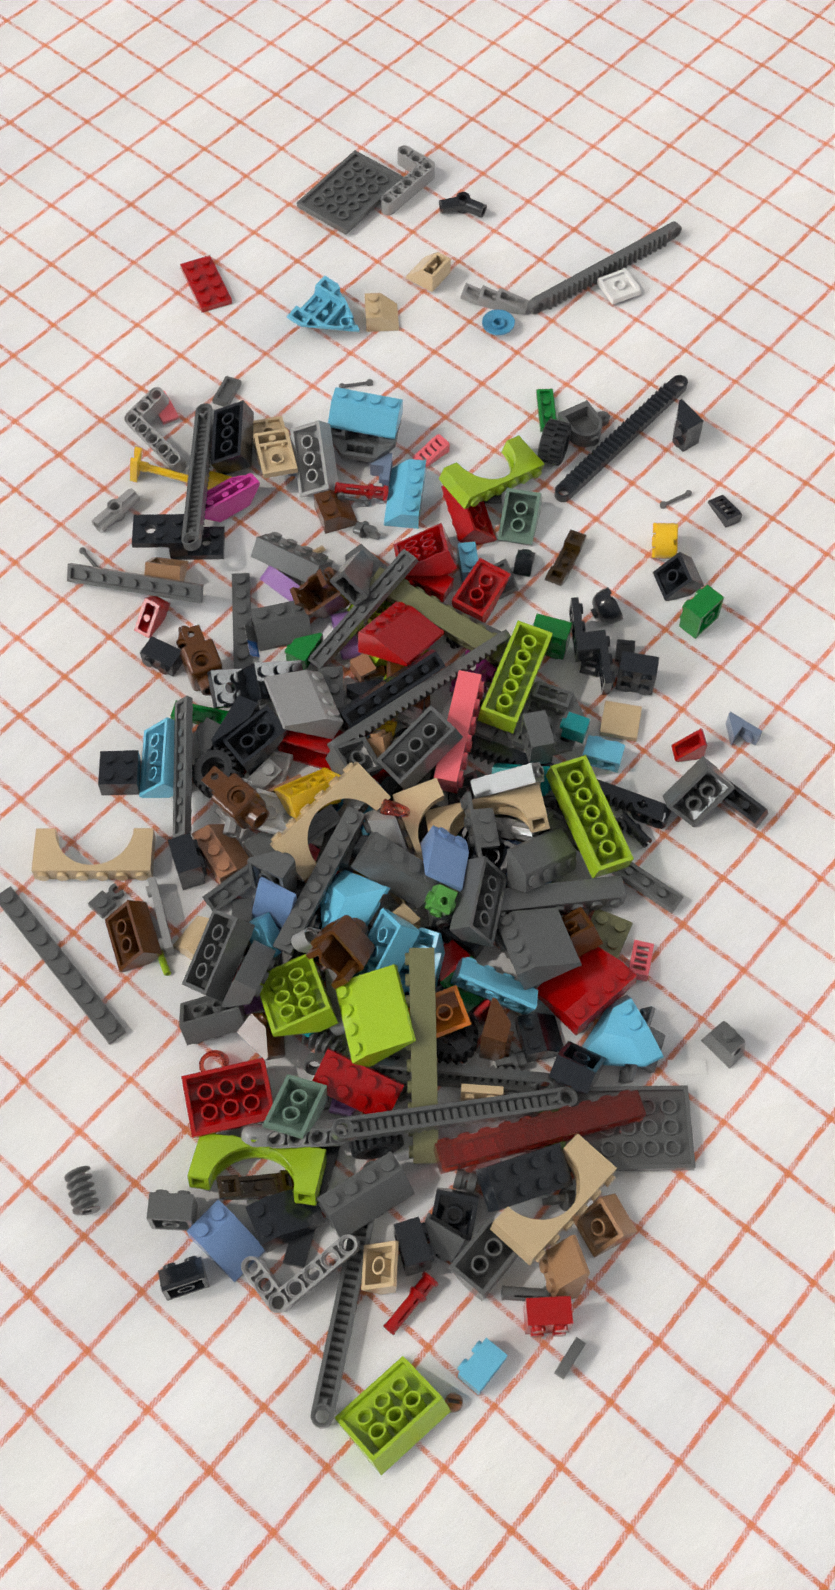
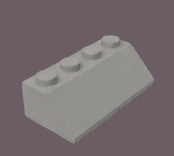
[290,420,338,497]

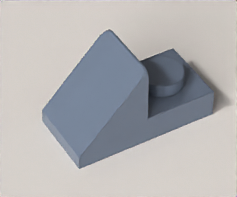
[370,453,393,491]
[725,711,762,745]

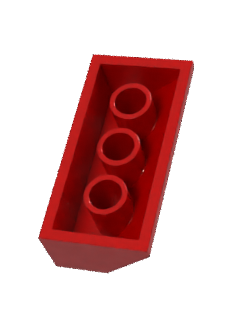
[441,485,497,545]

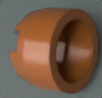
[445,1393,463,1413]

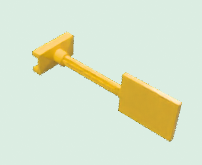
[130,446,231,490]

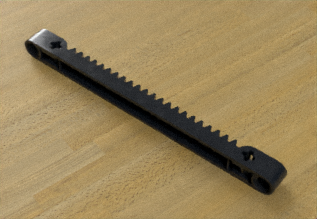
[467,734,672,829]

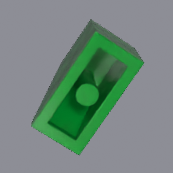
[285,633,323,670]

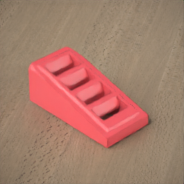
[413,434,450,467]
[629,940,654,982]

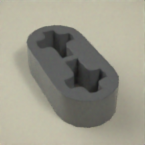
[554,1337,586,1380]

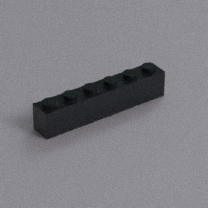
[338,649,446,728]

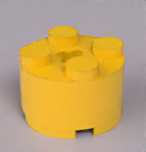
[652,523,678,559]

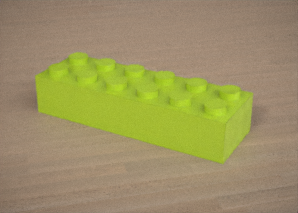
[478,620,553,734]
[546,755,634,878]

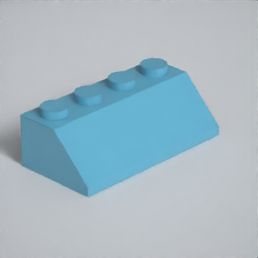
[328,387,403,439]
[384,459,426,529]
[139,717,175,798]
[353,908,420,977]
[450,957,538,1015]

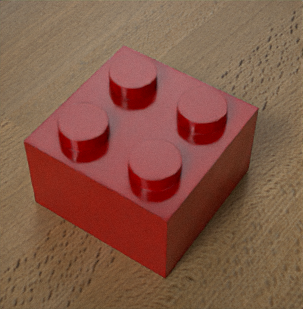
[523,1296,573,1338]

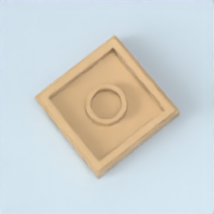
[599,700,642,741]

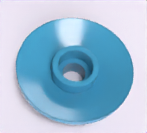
[482,309,515,335]

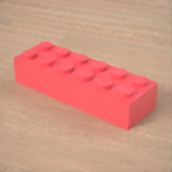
[434,670,485,794]

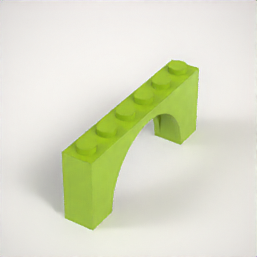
[439,435,545,509]
[187,1133,327,1206]

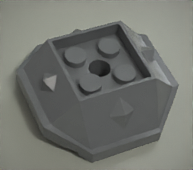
[331,421,401,463]
[503,681,585,756]

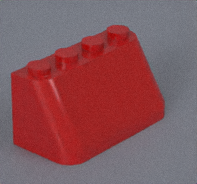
[278,729,344,771]

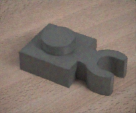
[88,883,124,919]

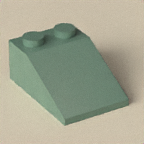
[497,488,543,545]
[263,1074,328,1139]

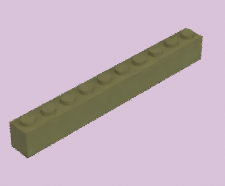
[370,567,509,667]
[405,948,439,1164]

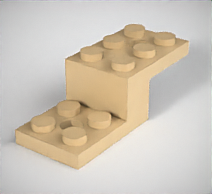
[253,416,298,479]

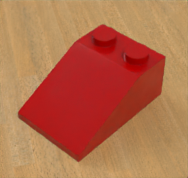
[452,558,511,623]

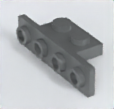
[460,791,500,859]
[618,1006,666,1084]

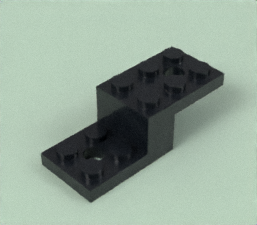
[131,514,225,560]
[569,597,615,695]
[207,660,303,709]

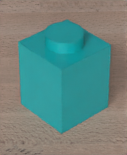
[559,712,591,744]

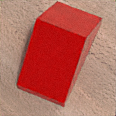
[671,728,708,762]

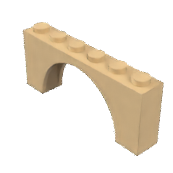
[270,762,391,880]
[390,778,458,894]
[425,784,550,836]
[31,828,156,881]
[490,1133,617,1266]

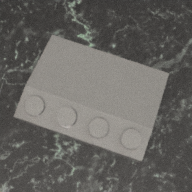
[264,670,343,739]

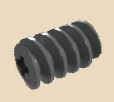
[301,1029,347,1053]
[64,1166,101,1216]

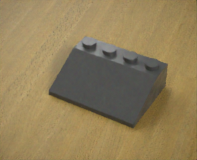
[498,907,582,990]

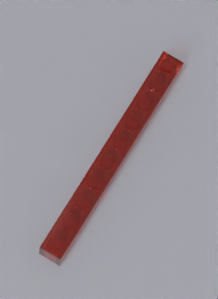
[433,1089,646,1174]

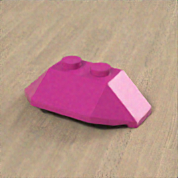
[204,473,260,522]

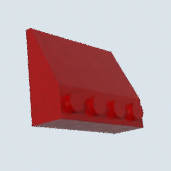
[393,523,457,576]
[358,602,444,666]
[537,947,637,1036]
[181,1058,273,1138]

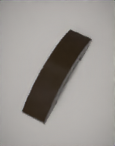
[545,529,587,586]
[216,1170,294,1200]

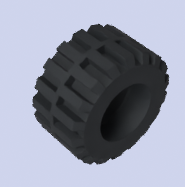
[538,418,572,466]
[192,747,244,799]
[436,1015,478,1065]
[346,1129,404,1160]

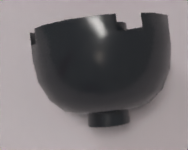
[590,587,623,624]

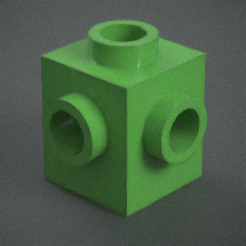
[425,884,458,918]

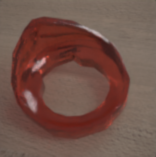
[380,799,410,817]
[199,1050,229,1072]

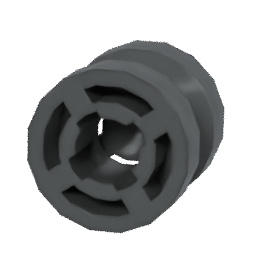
[453,1167,478,1194]

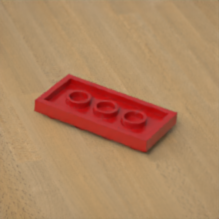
[180,255,232,313]
[312,1048,404,1114]

